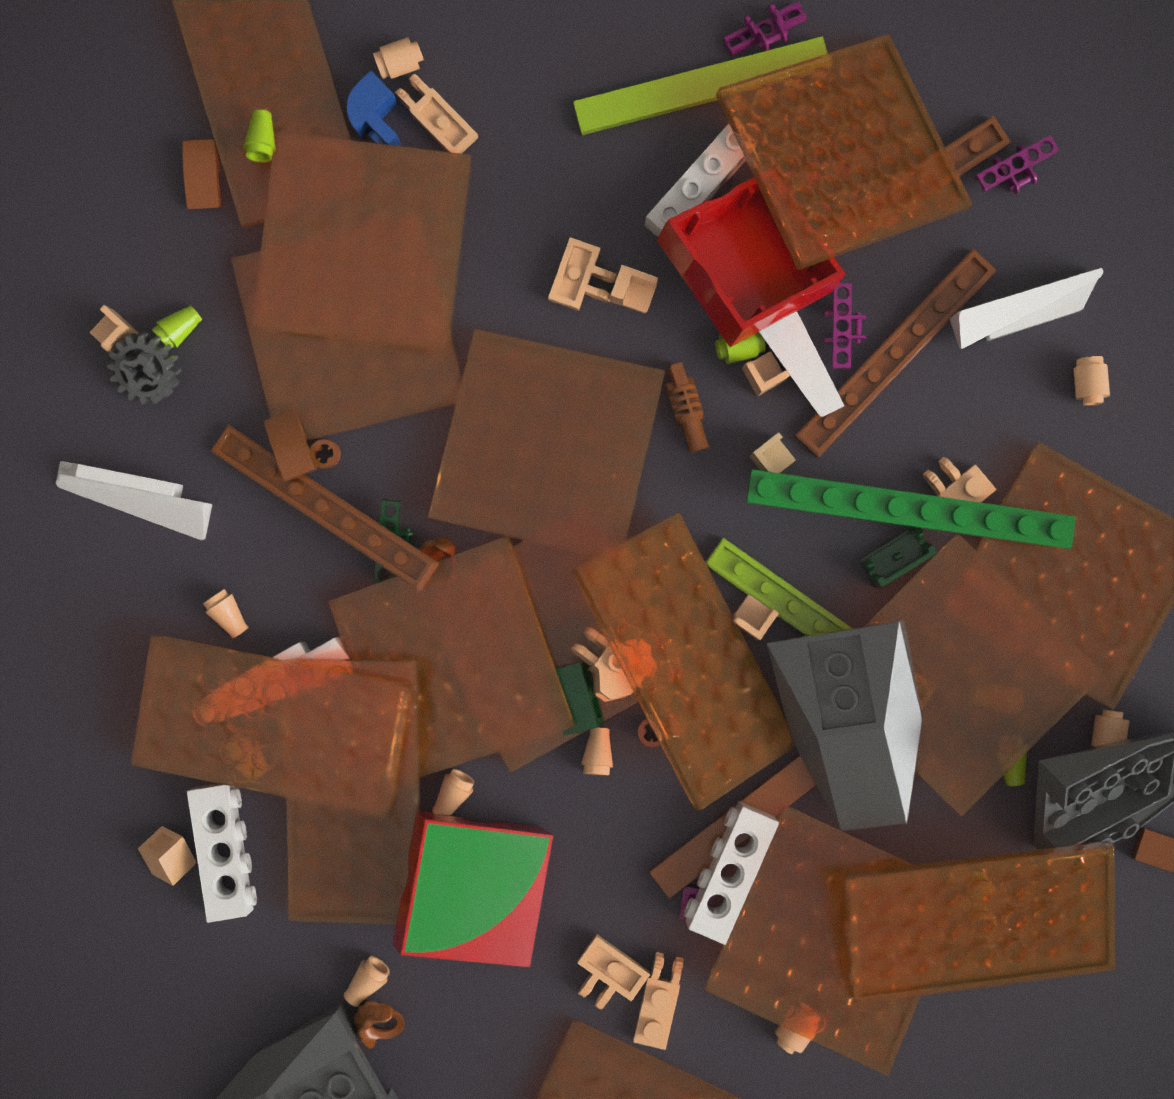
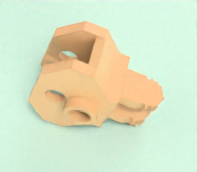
[571,627,651,702]

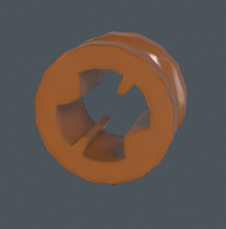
[310,439,341,469]
[638,717,667,747]

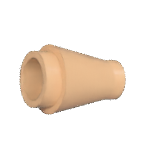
[203,589,249,639]
[581,727,613,776]
[432,769,475,816]
[344,956,390,1007]

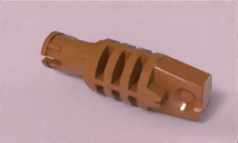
[665,362,709,453]

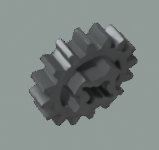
[107,332,181,404]

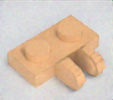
[548,237,617,311]
[923,457,997,503]
[577,933,650,1010]

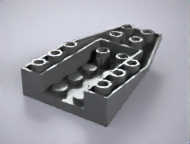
[767,619,923,831]
[1033,730,1174,873]
[216,1002,398,1099]

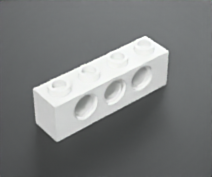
[645,119,758,237]
[187,781,257,923]
[684,801,779,945]

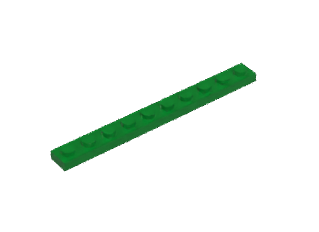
[745,469,1076,549]

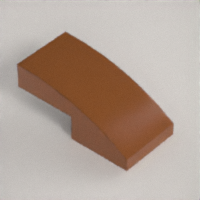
[183,139,222,209]
[264,409,317,482]

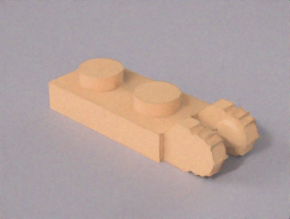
[394,74,478,160]
[633,952,684,1050]

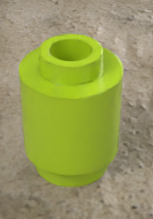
[715,332,765,364]

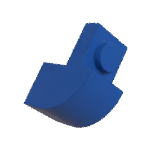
[347,71,401,153]

